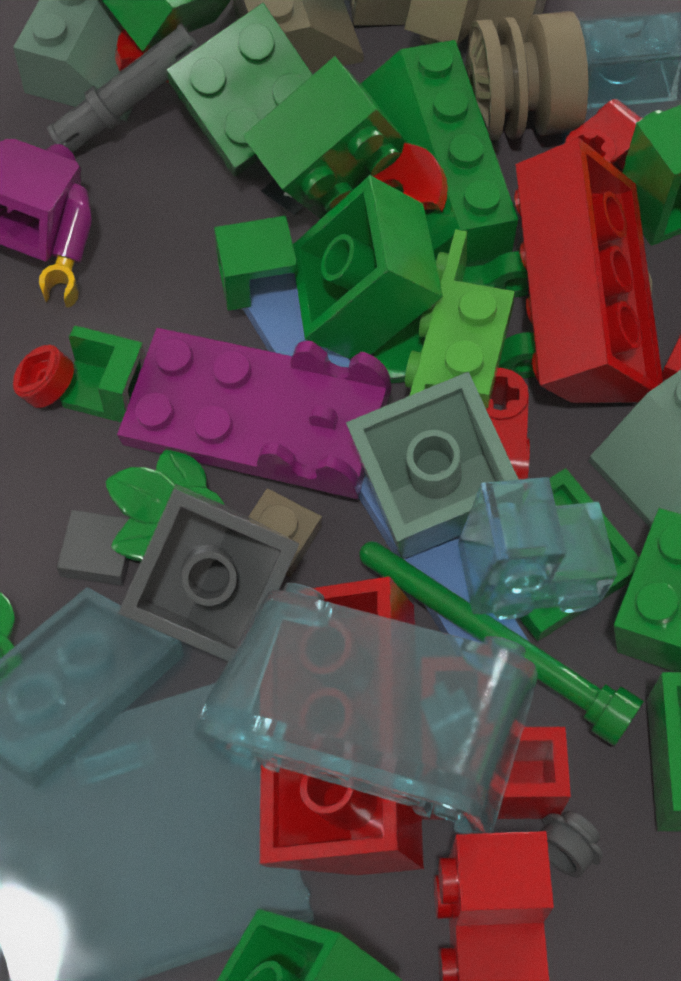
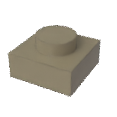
[248,488,322,577]

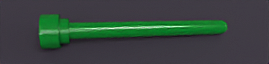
[359,541,644,747]

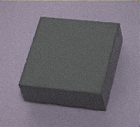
[57,510,130,586]

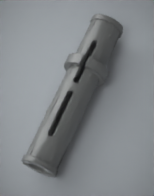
[47,23,199,154]

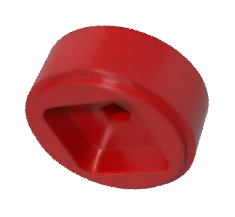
[13,345,74,408]

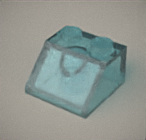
[577,10,681,109]

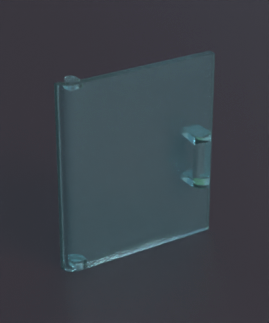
[0,676,315,981]

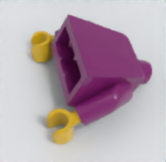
[0,139,92,308]

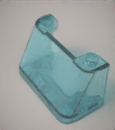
[193,583,538,834]

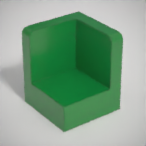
[214,216,297,311]
[60,326,145,423]

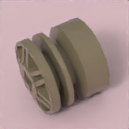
[465,11,589,141]

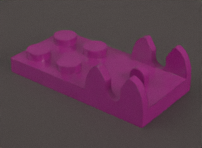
[117,328,392,499]

